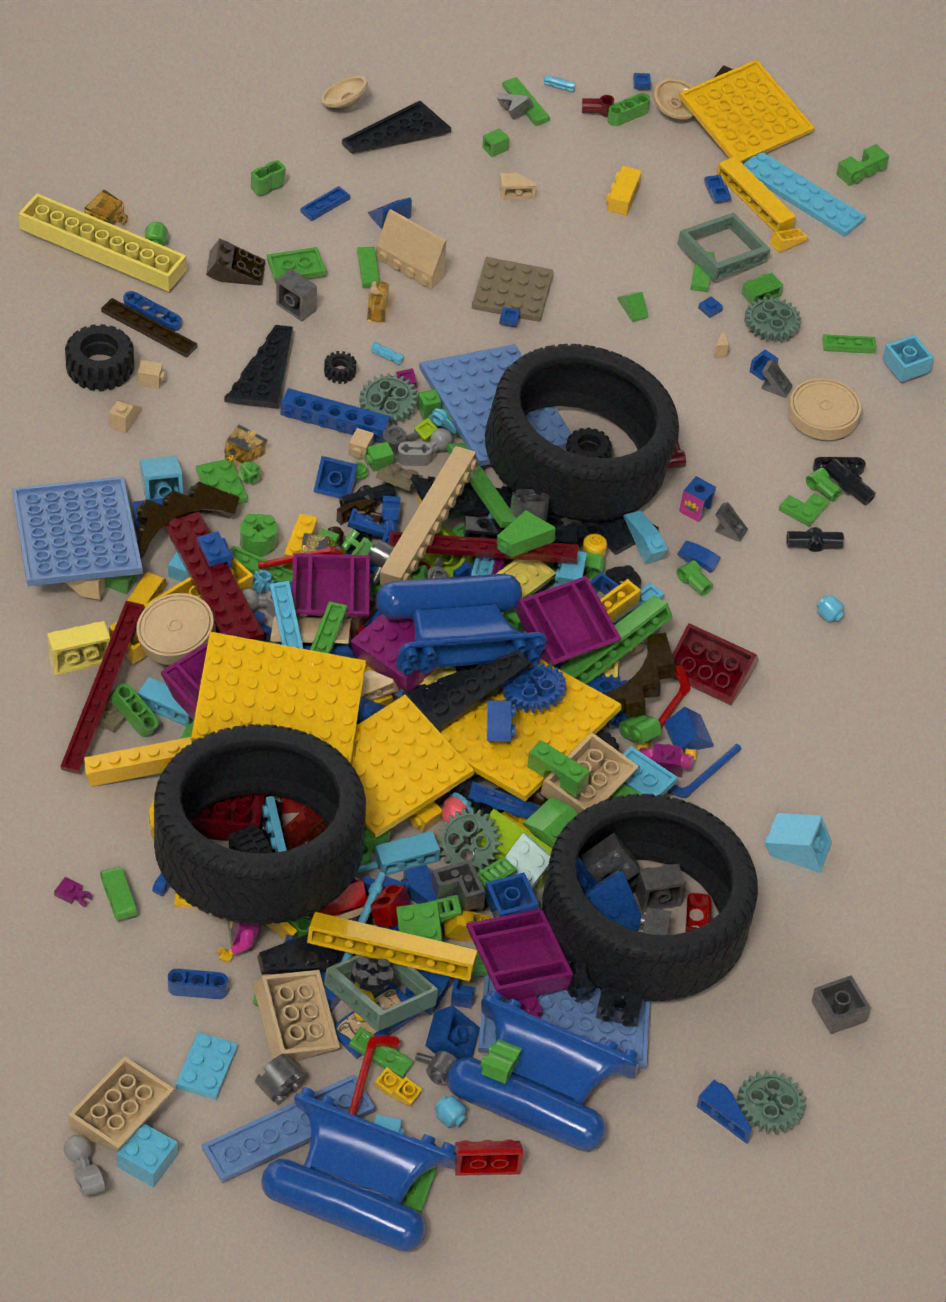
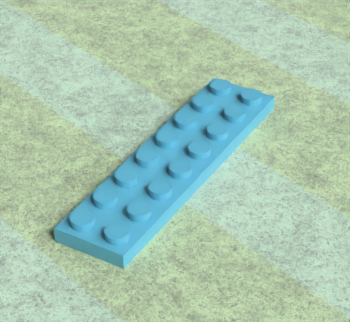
[743,152,866,237]

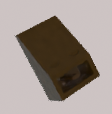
[206,238,265,286]

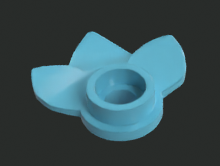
[428,408,457,434]

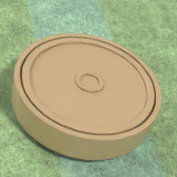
[788,378,861,440]
[136,593,216,665]

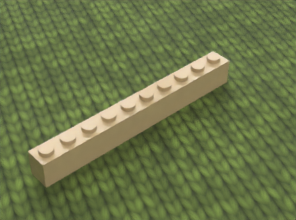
[380,446,478,585]

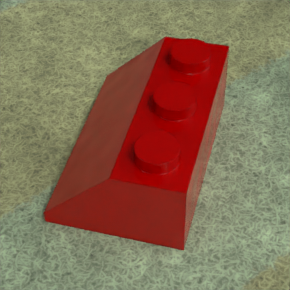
[309,876,367,919]
[455,1139,523,1176]

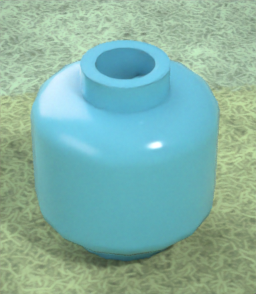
[816,595,845,623]
[435,1096,467,1128]

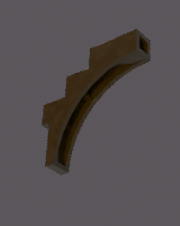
[136,481,240,559]
[604,633,675,718]

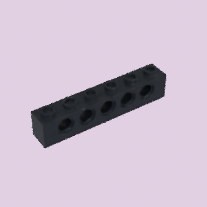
[463,516,578,544]

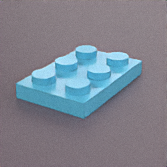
[623,746,678,796]
[176,1032,238,1100]

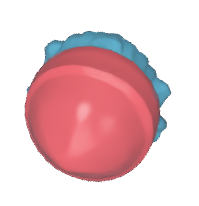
[442,792,475,829]

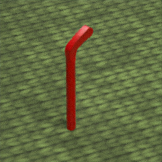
[258,547,345,569]
[645,665,690,743]
[348,1036,400,1116]

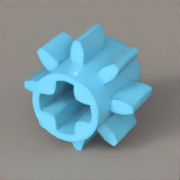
[252,570,275,593]

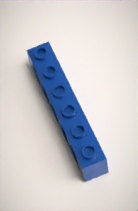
[280,388,391,443]

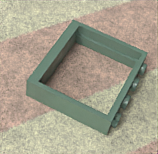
[677,212,771,281]
[324,955,438,1032]

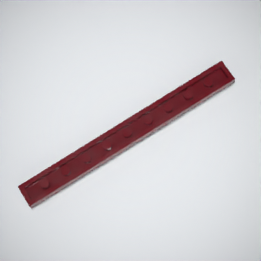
[389,532,578,564]
[60,601,145,774]

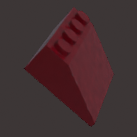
[672,623,759,706]
[191,794,266,840]

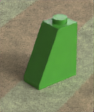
[497,510,555,557]

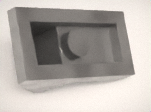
[497,93,534,120]
[761,359,793,397]
[715,502,748,541]

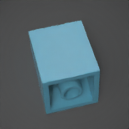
[140,456,183,500]
[765,813,832,872]

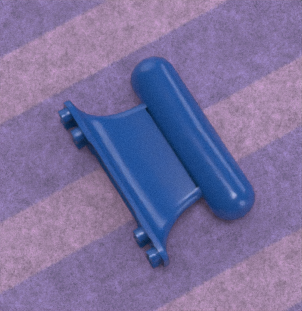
[376,573,547,675]
[446,991,638,1152]
[261,1087,458,1252]

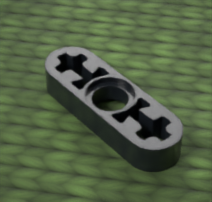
[813,457,866,475]

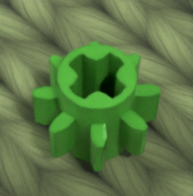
[238,461,262,484]

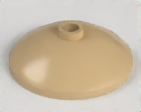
[321,76,368,108]
[653,78,694,119]

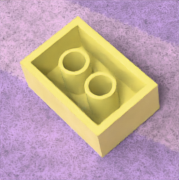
[47,621,110,675]

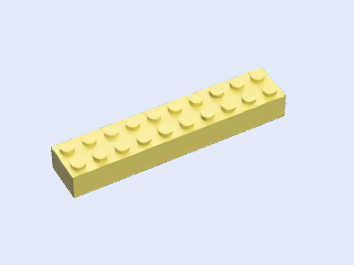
[18,193,187,292]

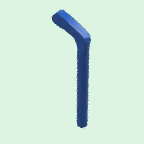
[666,744,741,798]

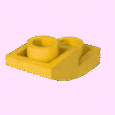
[373,1067,423,1106]

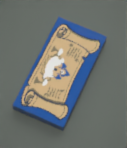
[334,983,420,1059]

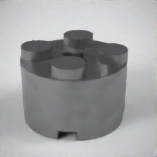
[510,489,550,522]
[255,1053,305,1105]

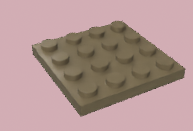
[471,257,553,322]

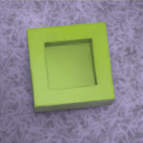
[414,418,438,442]

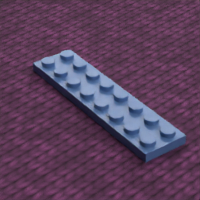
[202,1075,375,1183]

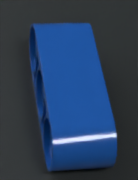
[168,969,228,999]

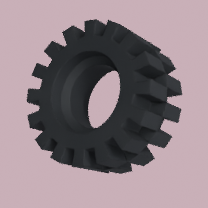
[324,351,356,384]

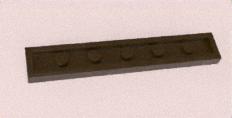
[101,298,197,358]

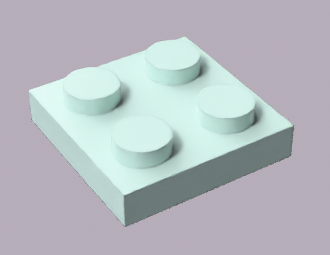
[505,833,551,889]

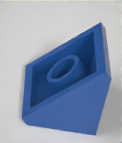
[368,197,412,229]
[313,456,358,498]
[664,707,714,753]

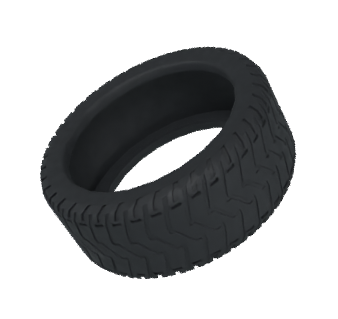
[485,344,679,521]
[154,724,366,925]
[542,794,758,1001]

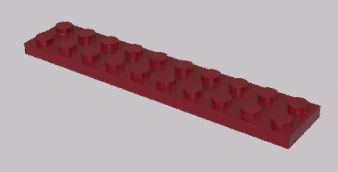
[164,512,264,641]

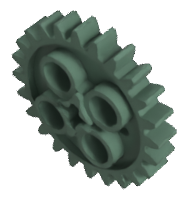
[744,296,801,342]
[359,373,418,425]
[437,808,503,873]
[736,1070,806,1135]

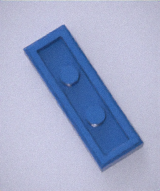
[300,186,350,222]

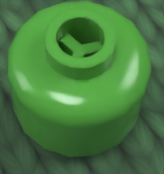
[144,222,168,246]

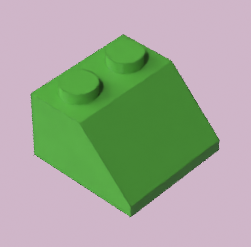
[523,797,578,848]

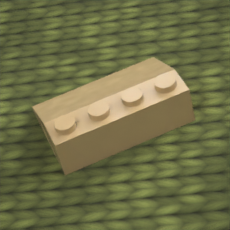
[376,209,447,289]
[271,615,352,644]
[540,732,639,813]
[253,970,340,1061]
[68,1056,174,1151]

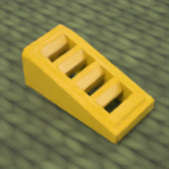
[770,228,809,252]

